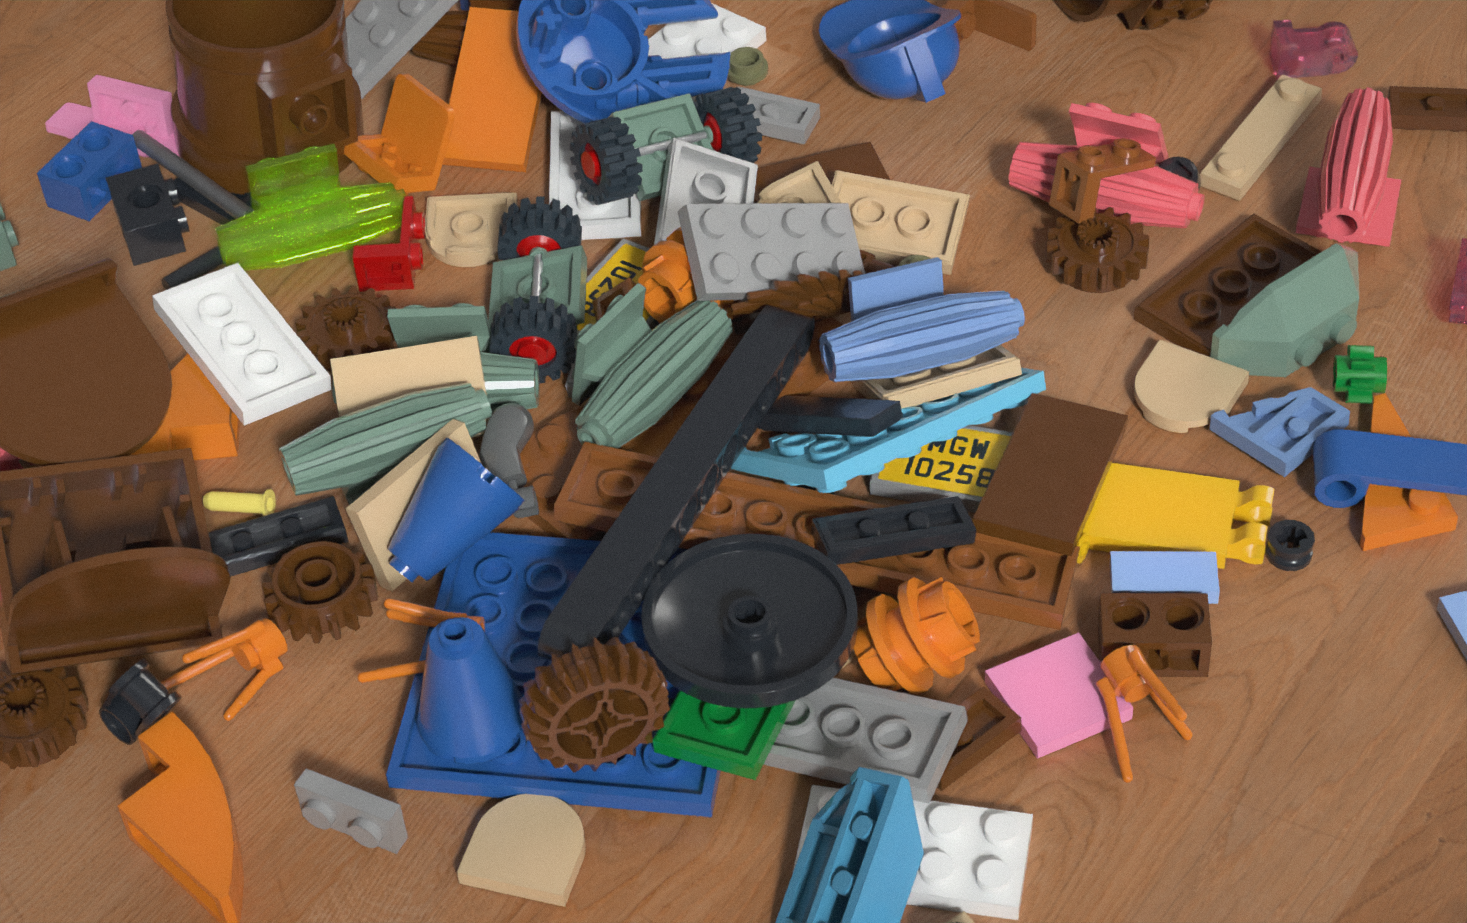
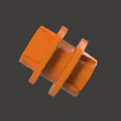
[638,226,737,323]
[853,577,980,695]

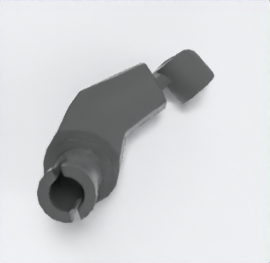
[479,403,539,518]

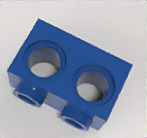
[37,121,142,221]

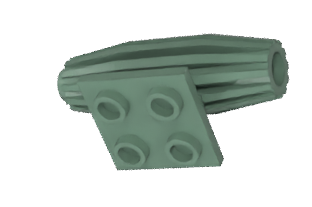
[571,283,733,449]
[332,303,540,413]
[279,383,492,505]

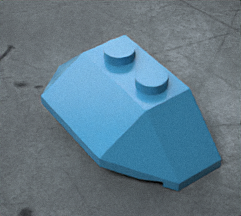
[775,767,924,923]

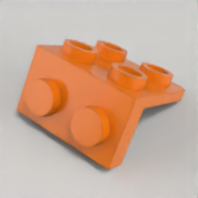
[344,74,455,196]

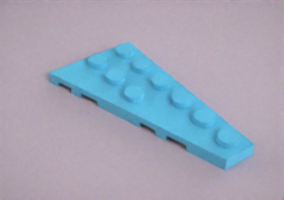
[731,368,1046,493]

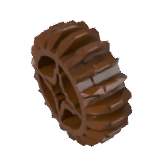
[519,636,670,773]

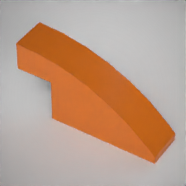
[131,353,240,460]
[117,711,244,923]

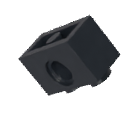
[106,163,190,266]

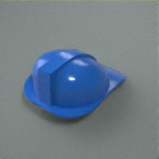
[819,0,961,103]

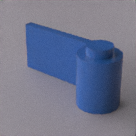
[1313,429,1467,508]

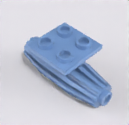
[819,257,1025,382]

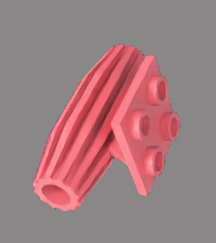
[1296,87,1401,247]
[1008,103,1205,228]

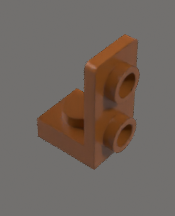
[941,0,1037,51]
[1049,138,1156,224]

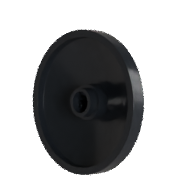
[641,534,858,708]

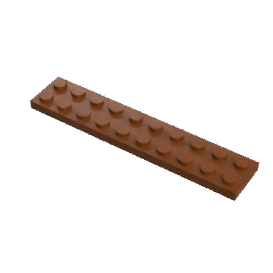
[554,442,1080,630]

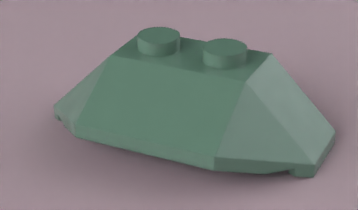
[1210,243,1359,377]

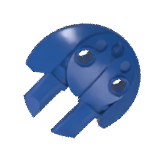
[516,0,730,123]

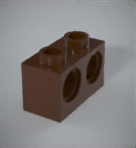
[1098,592,1212,677]

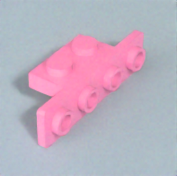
[45,75,179,158]

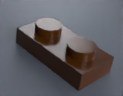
[1388,86,1467,132]
[937,686,1022,791]

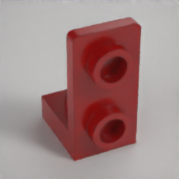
[352,196,426,292]

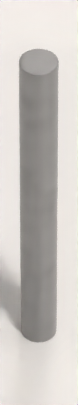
[133,130,256,225]

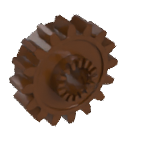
[1046,207,1149,293]
[295,286,396,373]
[262,541,378,644]
[0,667,89,769]

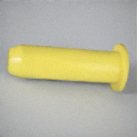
[203,489,276,516]

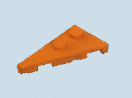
[1360,393,1458,551]

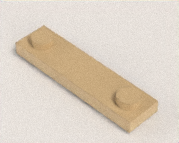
[1200,74,1322,201]

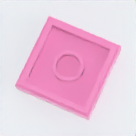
[985,633,1133,759]

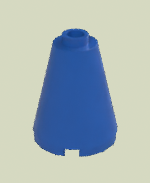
[387,438,525,583]
[417,617,523,765]

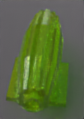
[215,144,406,271]

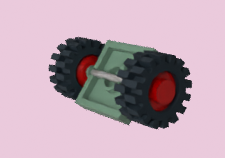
[570,87,762,205]
[488,196,587,383]

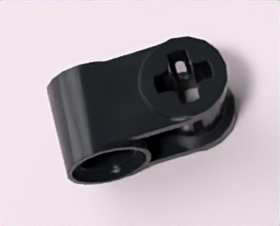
[99,658,182,745]

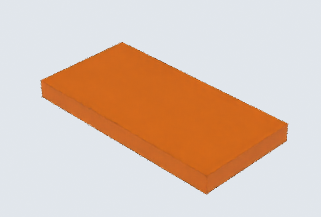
[443,7,542,172]

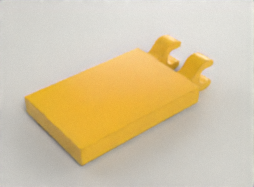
[1081,463,1275,569]

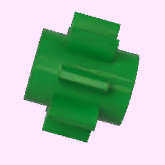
[1332,345,1387,404]

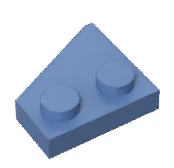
[1210,387,1350,477]

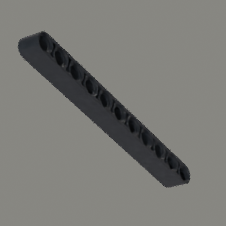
[538,305,815,661]

